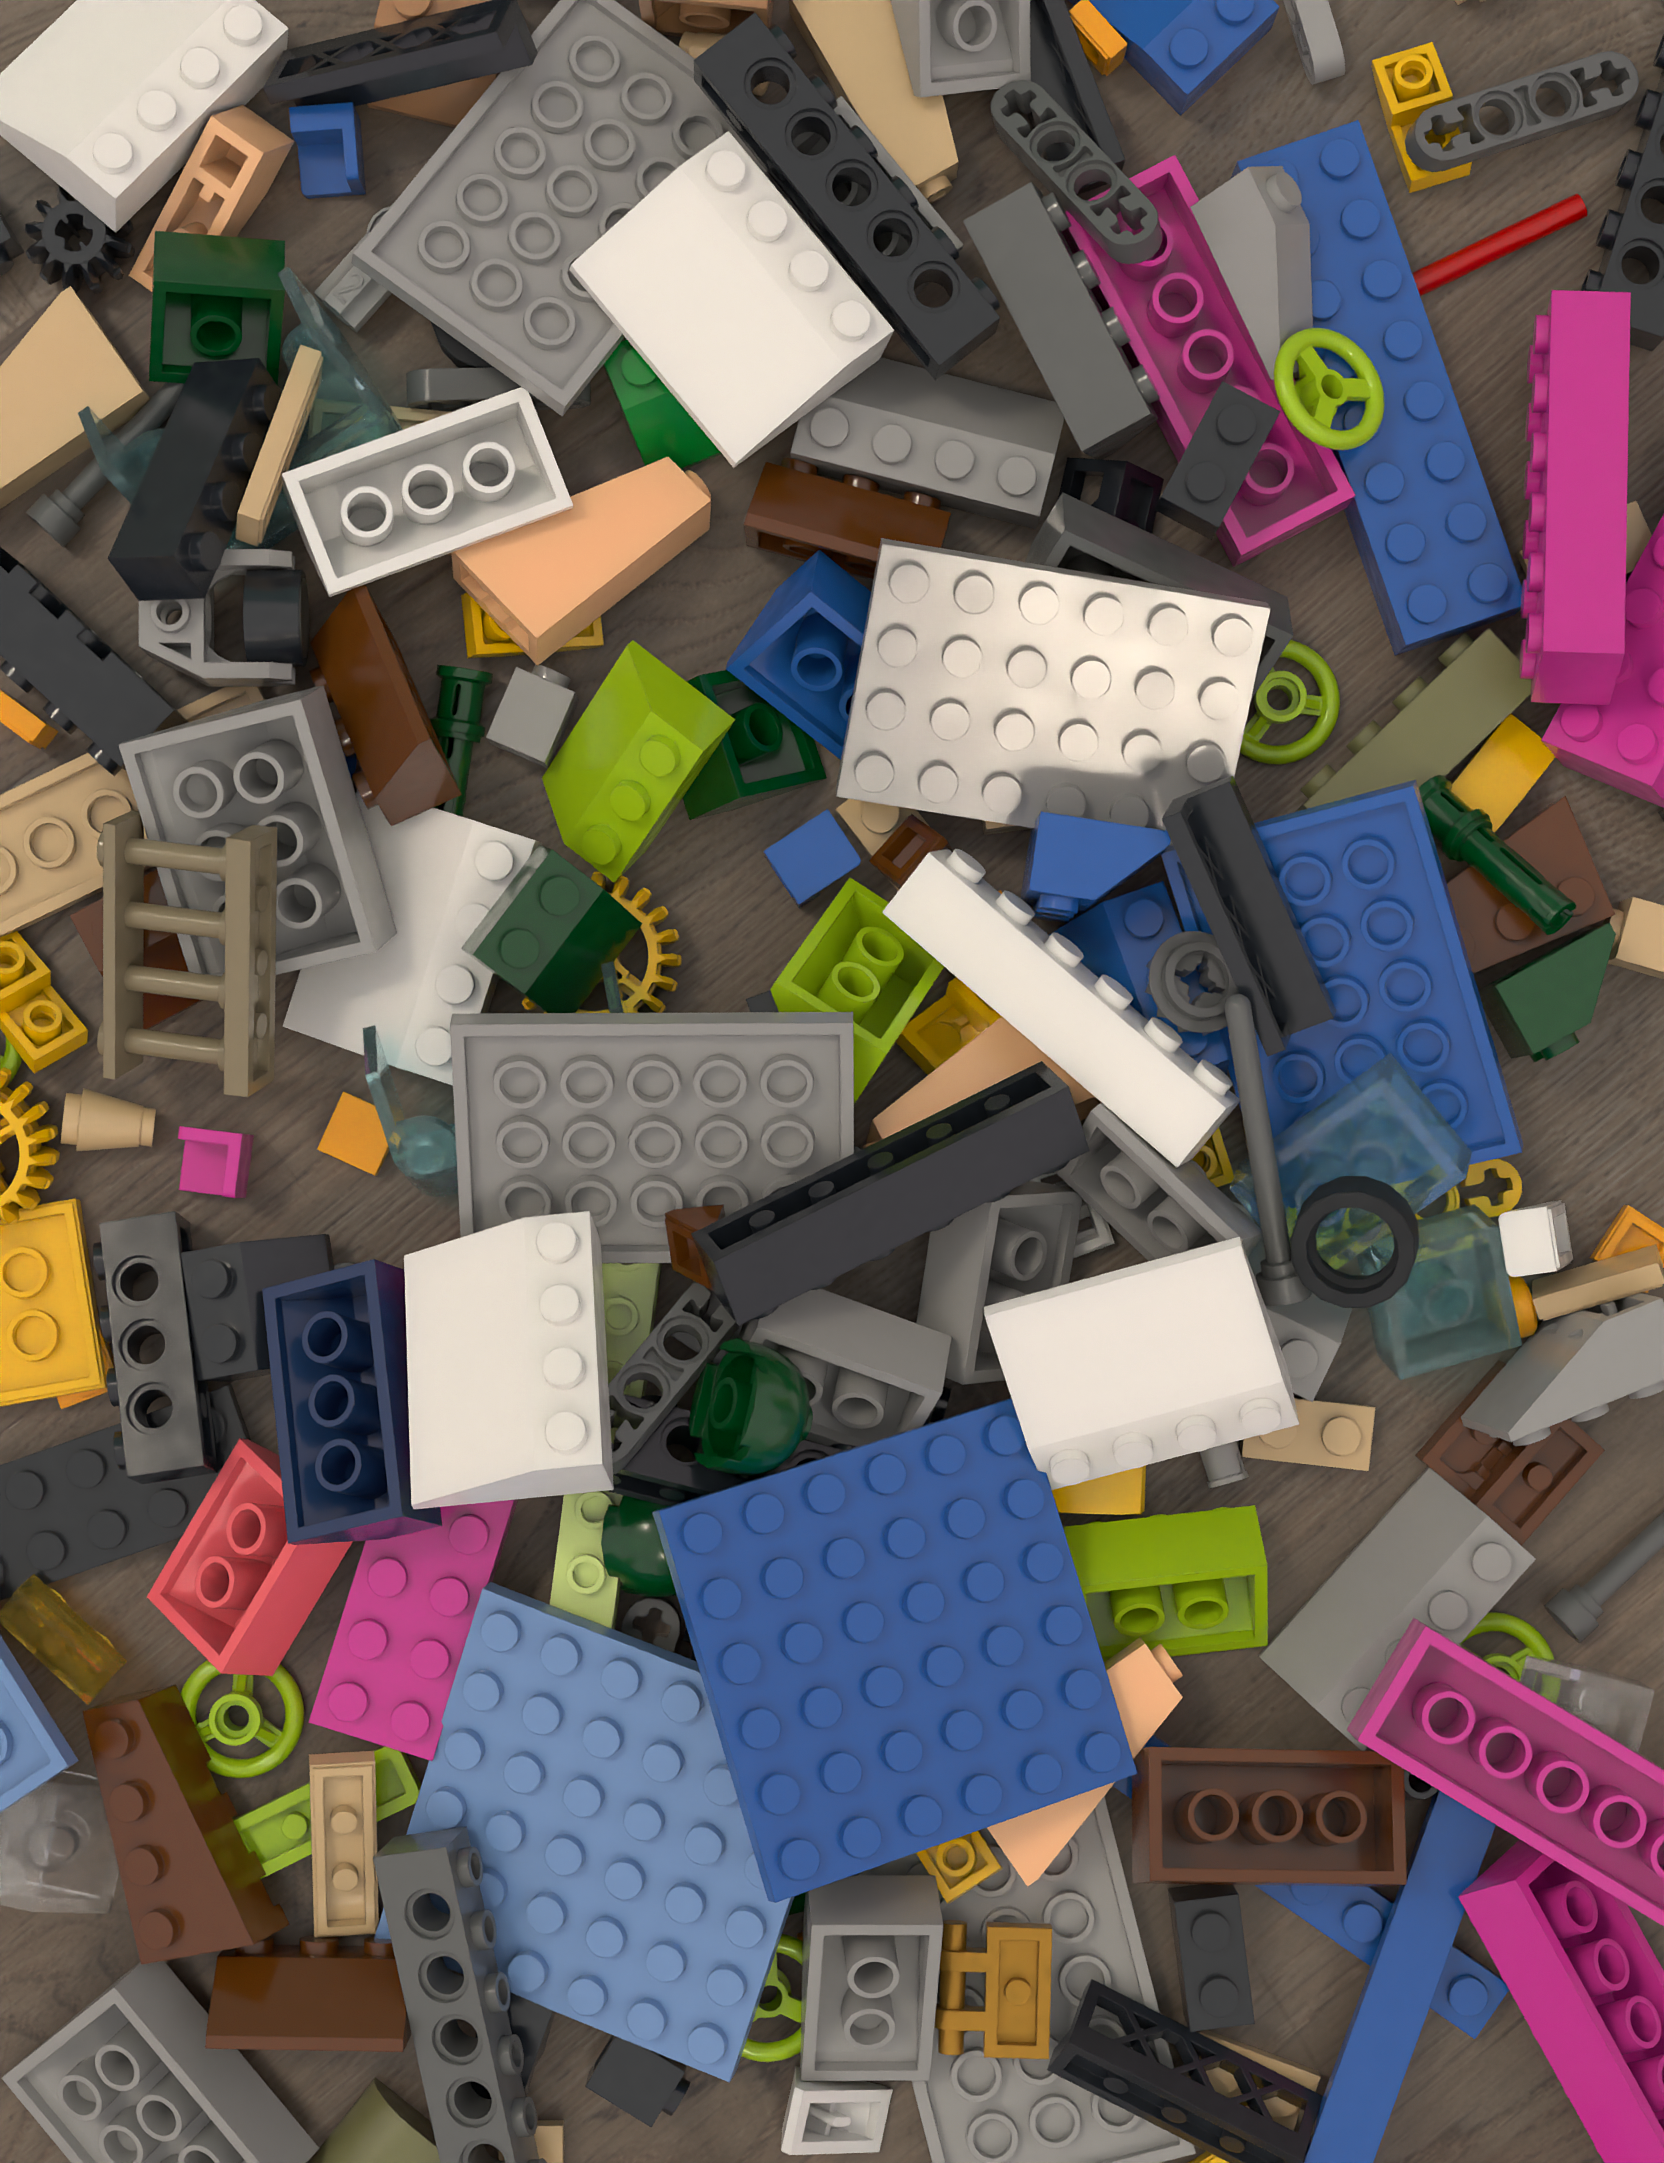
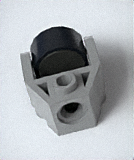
[139,549,309,687]

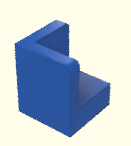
[289,102,366,199]
[763,809,861,909]

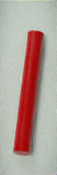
[1412,193,1588,297]

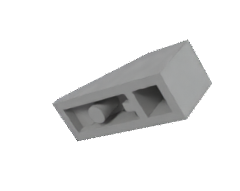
[1190,166,1313,380]

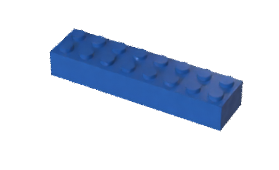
[1230,120,1522,656]

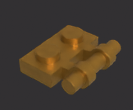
[934,1920,1052,2059]

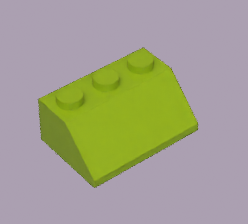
[542,640,735,883]
[770,877,944,1103]
[1064,1505,1268,1662]

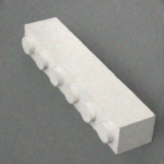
[882,848,1240,1167]

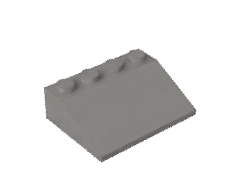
[118,685,397,976]
[2,1961,319,2163]

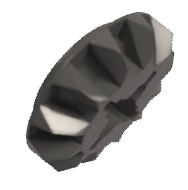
[1145,931,1239,1036]

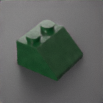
[149,231,285,386]
[682,670,827,820]
[461,845,642,1013]
[1478,923,1616,1062]

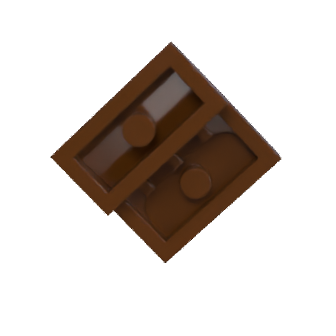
[1415,1360,1605,1546]

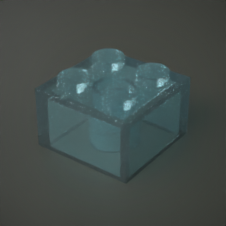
[1353,1204,1522,1380]

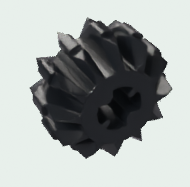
[25,186,135,294]

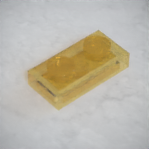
[0,1574,127,1705]

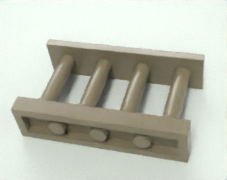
[97,811,277,1097]

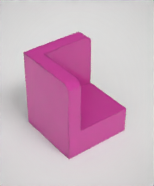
[178,1126,254,1198]

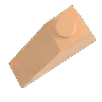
[129,105,294,292]

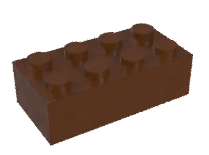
[1132,1747,1407,1887]

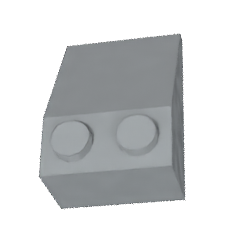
[890,0,1031,98]
[800,1875,943,2081]

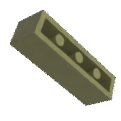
[1296,628,1531,812]

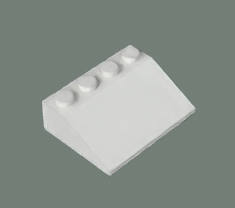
[0,0,289,233]
[569,131,894,468]
[283,789,542,1085]
[404,1211,614,1509]
[984,1237,1299,1490]

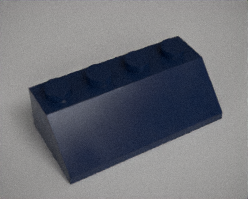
[262,1259,442,1545]

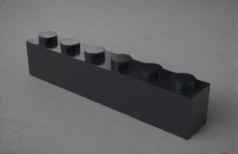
[691,1061,1090,1326]

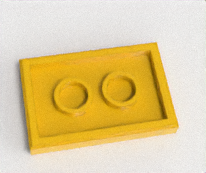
[0,1198,107,1407]

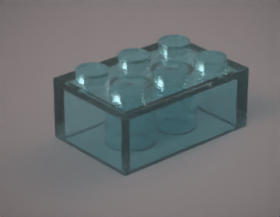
[1229,1053,1472,1270]

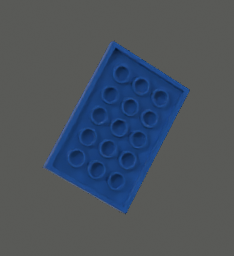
[1161,780,1523,1209]

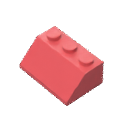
[147,1438,353,1676]

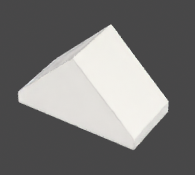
[781,2066,893,2155]

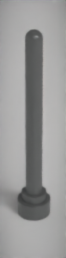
[26,382,184,547]
[1224,994,1312,1306]
[1544,1511,1664,1643]

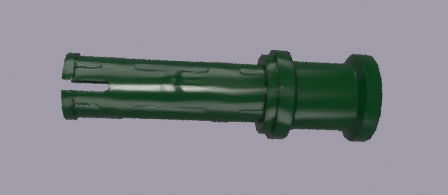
[430,665,493,817]
[1419,775,1576,935]

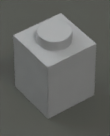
[486,664,579,769]

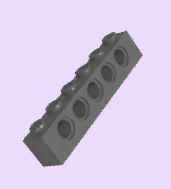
[373,1826,547,2163]

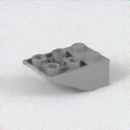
[1461,1293,1664,1446]

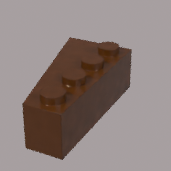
[1446,796,1615,973]
[82,1684,290,1965]

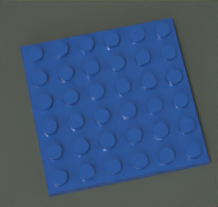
[652,1398,1137,1903]

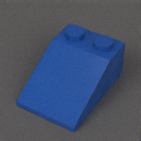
[1068,0,1279,116]

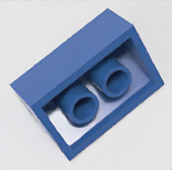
[726,550,871,760]
[1020,811,1171,923]
[1049,881,1230,1075]

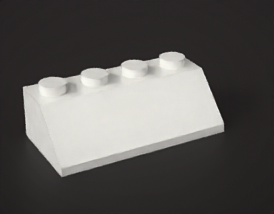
[282,387,573,597]

